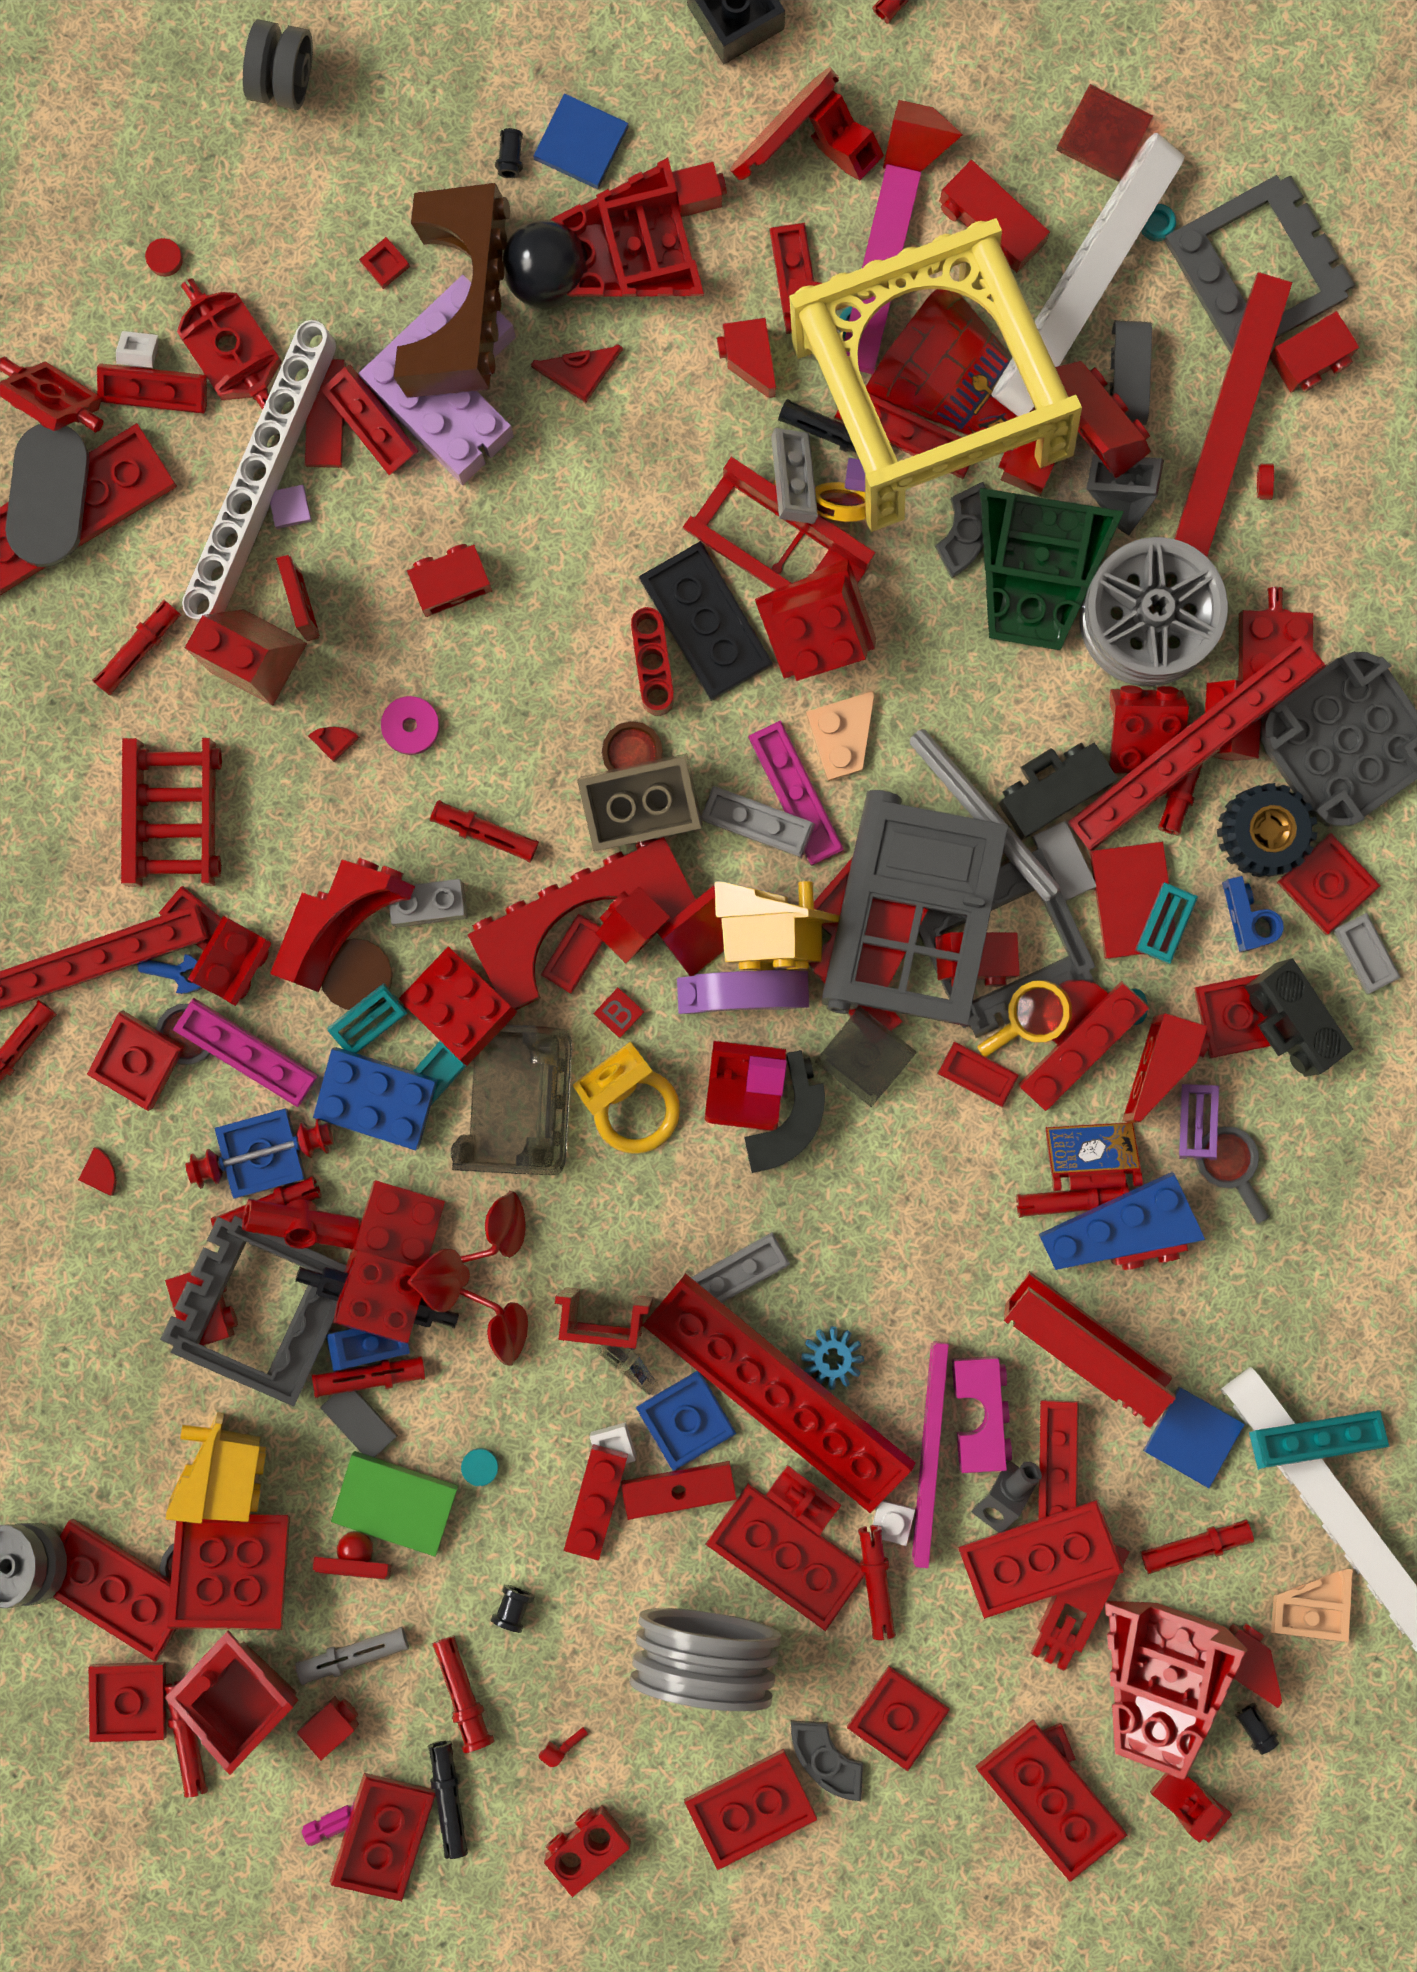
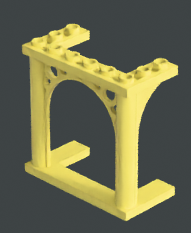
[789,218,1082,532]

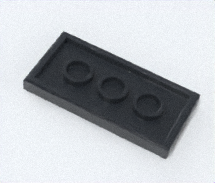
[639,541,773,701]

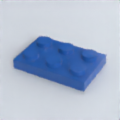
[313,1047,438,1151]

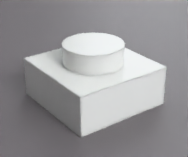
[116,331,158,368]
[589,1422,637,1464]
[870,1500,915,1546]

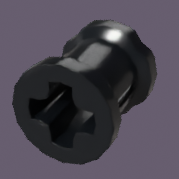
[491,1585,535,1633]

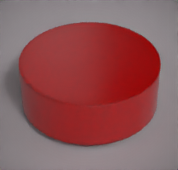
[145,238,183,277]
[1257,463,1274,500]

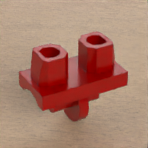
[766,1464,841,1536]

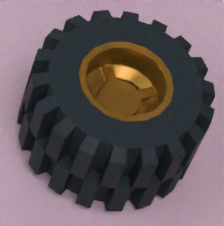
[1217,783,1318,877]

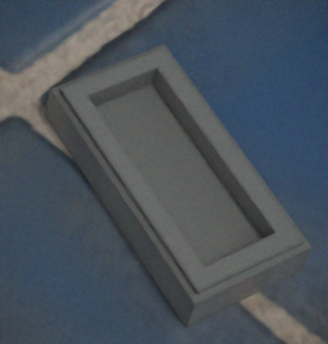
[320,1390,398,1457]

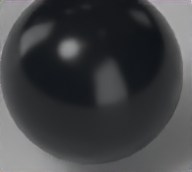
[502,220,588,309]

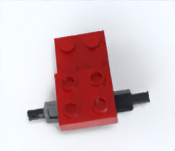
[295,1180,459,1343]

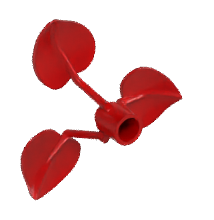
[407,1190,528,1366]

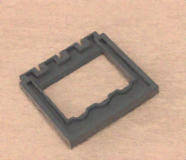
[1164,175,1356,354]
[918,848,1095,1038]
[160,1216,346,1407]

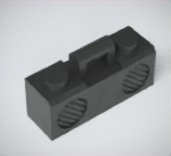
[999,742,1118,840]
[1244,958,1353,1077]

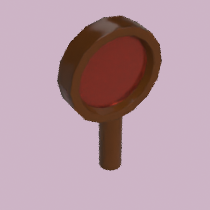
[601,721,663,770]

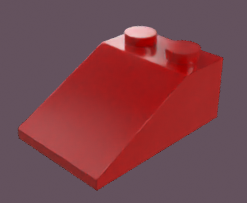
[1122,1013,1210,1123]

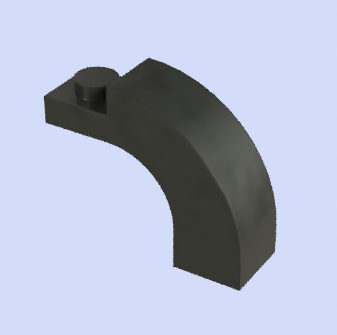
[744,1050,825,1173]

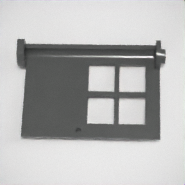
[821,790,1008,1026]

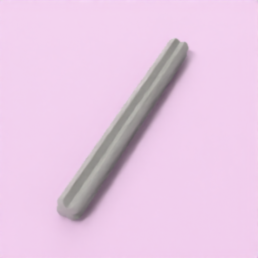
[910,729,1060,901]

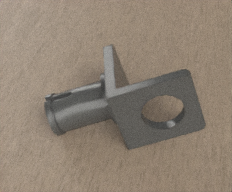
[971,1461,1042,1533]

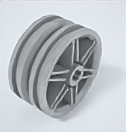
[1079,537,1228,686]
[629,1608,781,1711]

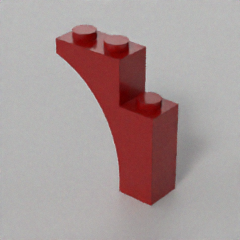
[270,858,415,992]

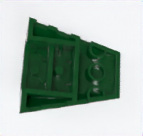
[980,488,1124,651]

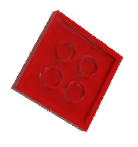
[167,1514,290,1630]

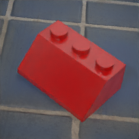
[1055,361,1151,479]

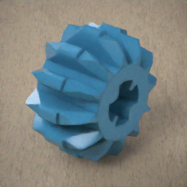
[801,1326,864,1390]

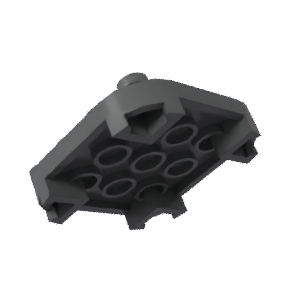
[1260,651,1417,827]

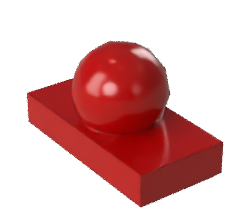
[313,1531,392,1580]

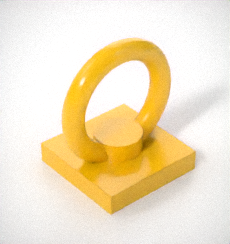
[573,1041,680,1154]

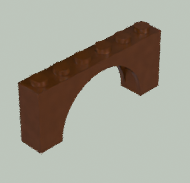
[394,183,510,398]

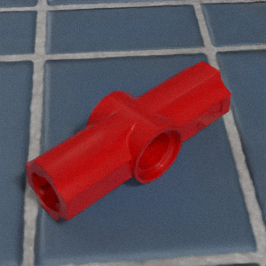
[242,1199,359,1249]

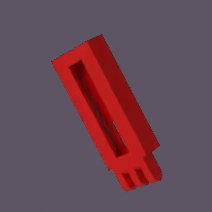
[1030,1544,1130,1671]

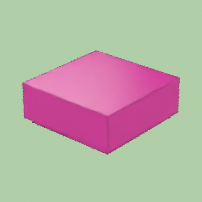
[746,1056,787,1096]

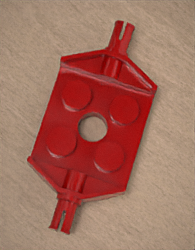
[177,278,282,410]

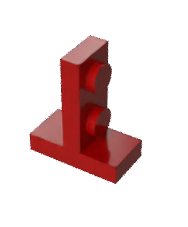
[1150,1773,1232,1843]

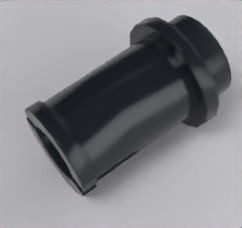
[495,128,523,178]
[1235,1703,1279,1755]

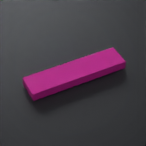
[748,720,844,866]
[173,998,319,1107]

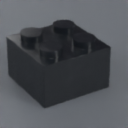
[687,0,785,65]

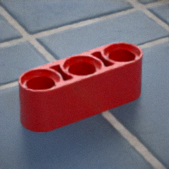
[631,607,674,716]

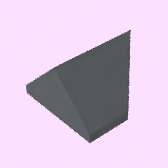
[1086,454,1164,536]

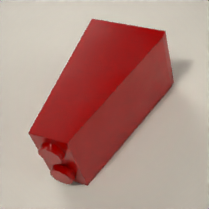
[184,609,307,706]

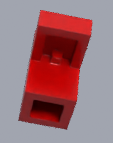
[809,91,884,181]

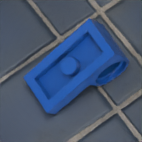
[1222,876,1284,953]
[326,1329,410,1371]

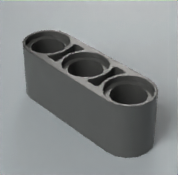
[1110,320,1152,425]

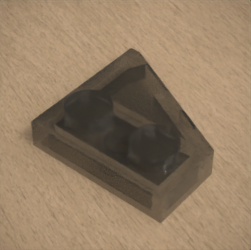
[595,1333,658,1395]

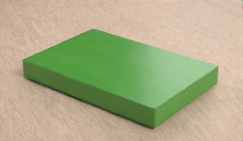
[331,1451,459,1557]

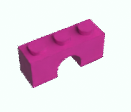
[952,1356,1012,1473]

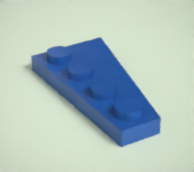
[1039,1171,1205,1270]

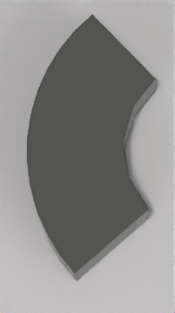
[935,482,986,578]
[791,1720,863,1802]

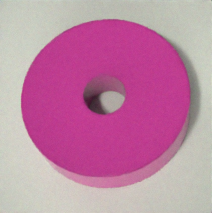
[381,696,440,755]

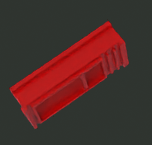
[682,456,876,591]
[1004,1271,1176,1428]
[555,1287,653,1349]

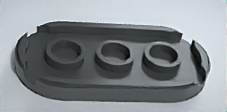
[6,424,90,567]

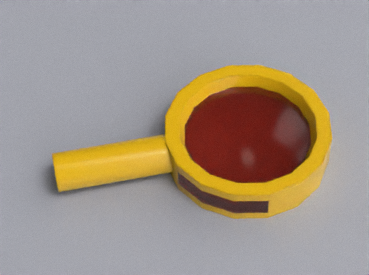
[773,480,866,522]
[978,980,1072,1057]

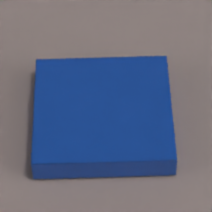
[533,93,629,189]
[636,1371,736,1471]
[1143,1386,1245,1488]

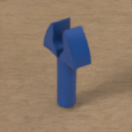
[138,954,202,994]

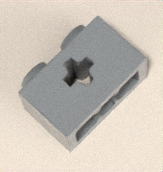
[389,879,468,928]

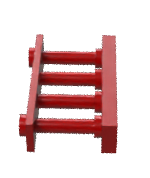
[121,738,222,887]

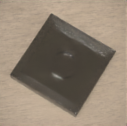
[815,1006,917,1107]

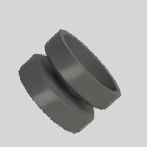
[243,19,313,110]
[0,1523,67,1608]

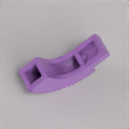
[677,970,809,1014]

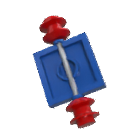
[185,1108,334,1199]

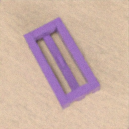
[1179,1084,1219,1160]

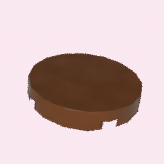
[321,938,393,1010]

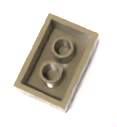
[577,753,703,852]

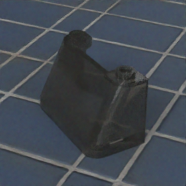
[451,1025,572,1175]

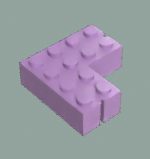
[358,275,516,486]

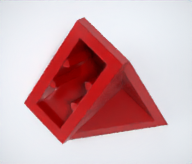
[883,100,963,172]

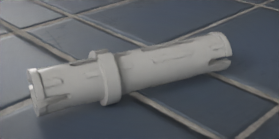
[295,1627,409,1685]

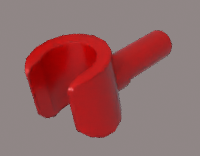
[539,1727,588,1767]

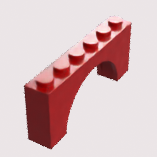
[467,837,696,1011]

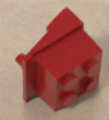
[755,559,876,681]
[165,1630,299,1775]

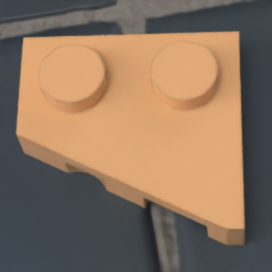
[806,691,874,781]
[1271,1569,1353,1642]

